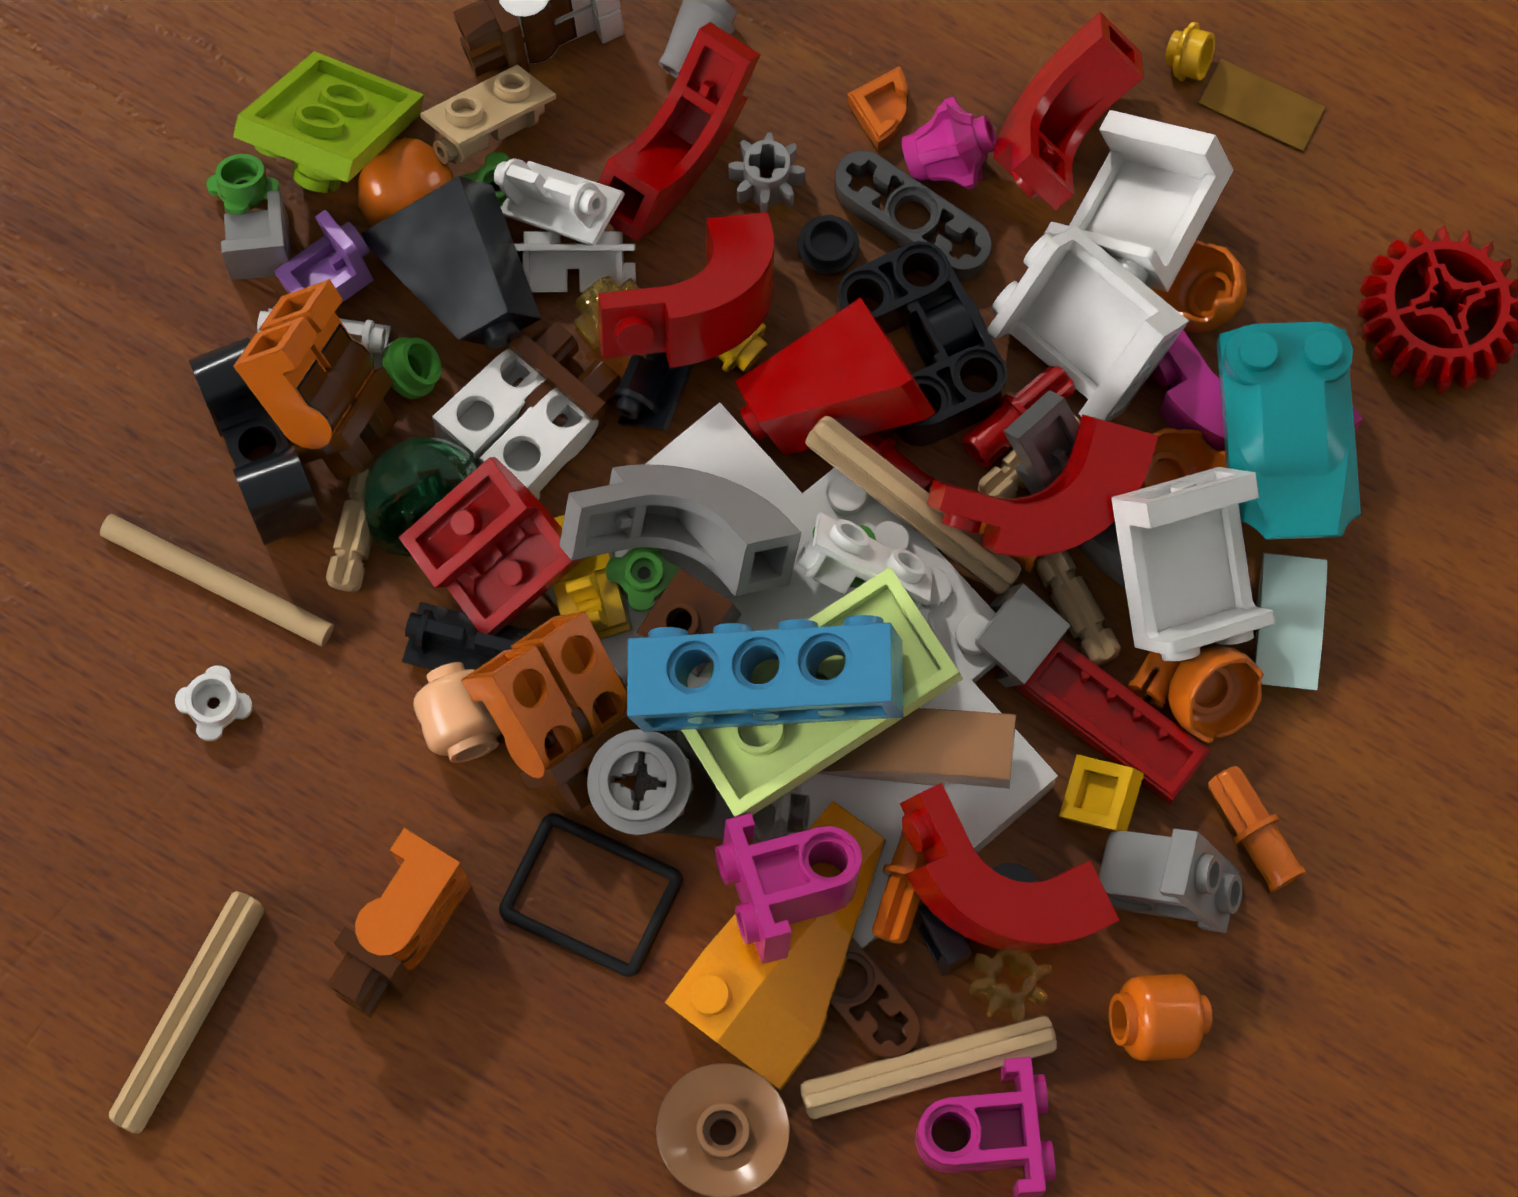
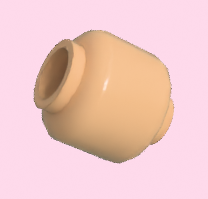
[413,662,502,763]

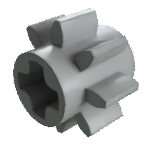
[729,132,805,213]

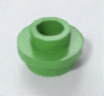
[382,337,442,399]

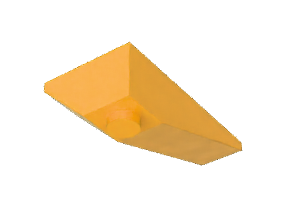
[665,801,886,1090]

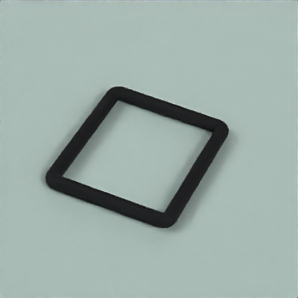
[499,813,683,977]

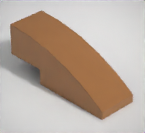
[817,708,1016,789]

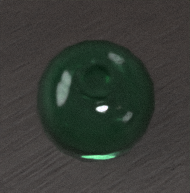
[362,437,480,557]

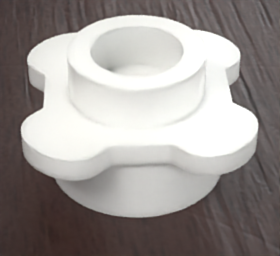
[175,666,252,741]

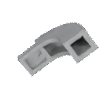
[559,464,801,597]

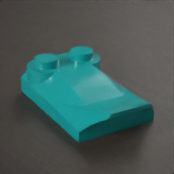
[1216,322,1361,540]

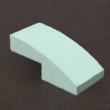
[1253,553,1327,690]

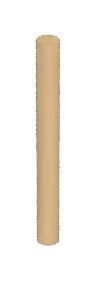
[100,513,334,647]

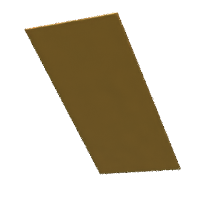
[1199,59,1326,151]

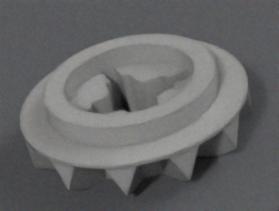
[587,729,693,836]

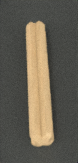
[805,416,1021,595]
[109,891,264,1134]
[800,1015,1057,1120]

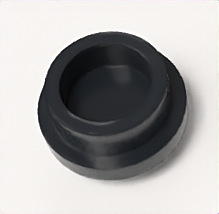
[798,215,859,276]

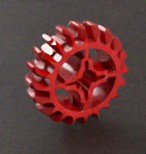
[1357,225,1518,394]

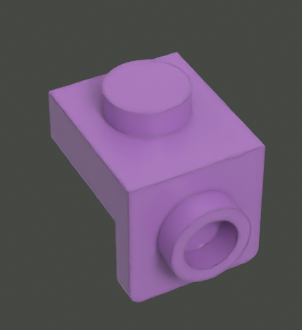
[274,210,374,303]

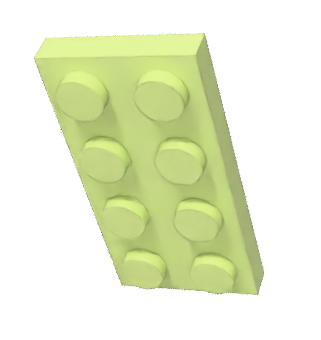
[682,567,963,817]

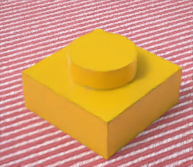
[1059,754,1144,832]

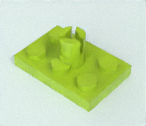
[233,51,424,193]

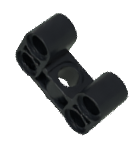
[836,241,1007,447]
[189,337,323,545]

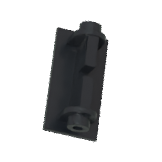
[613,352,695,431]
[402,602,532,670]

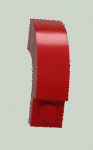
[994,12,1144,211]
[598,22,761,242]
[598,212,774,368]
[927,414,1159,557]
[899,783,1120,951]

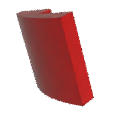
[398,457,585,636]

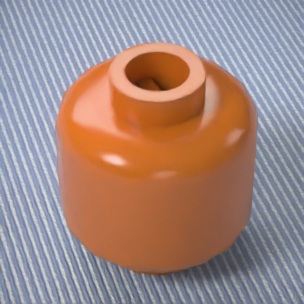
[1109,974,1212,1061]

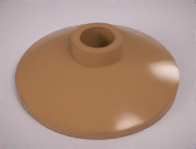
[656,1063,790,1197]

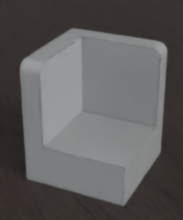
[221,190,292,280]
[975,583,1071,688]

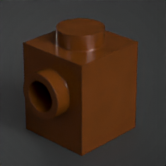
[636,568,742,677]

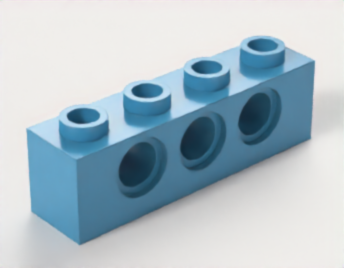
[627,615,904,732]

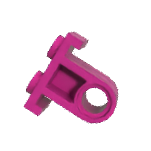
[715,813,862,964]
[915,1057,1056,1197]

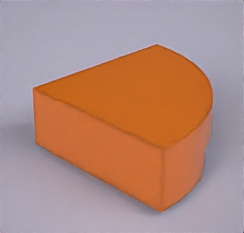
[847,66,908,151]

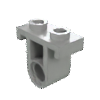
[1099,829,1242,933]

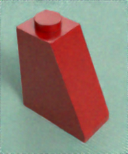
[735,297,936,456]

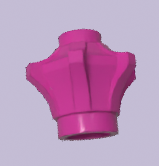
[902,96,997,190]

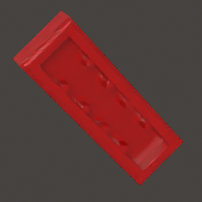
[1016,639,1211,805]

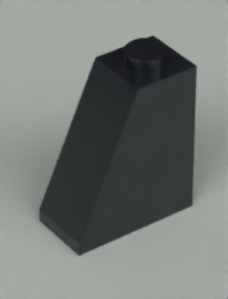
[362,176,541,349]

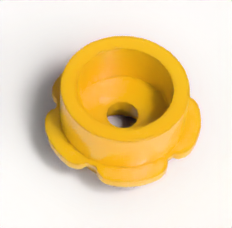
[1165,22,1215,82]
[717,323,769,372]

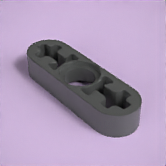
[834,150,992,281]

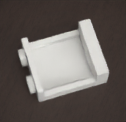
[1045,110,1234,292]
[987,226,1189,422]
[1111,467,1275,661]

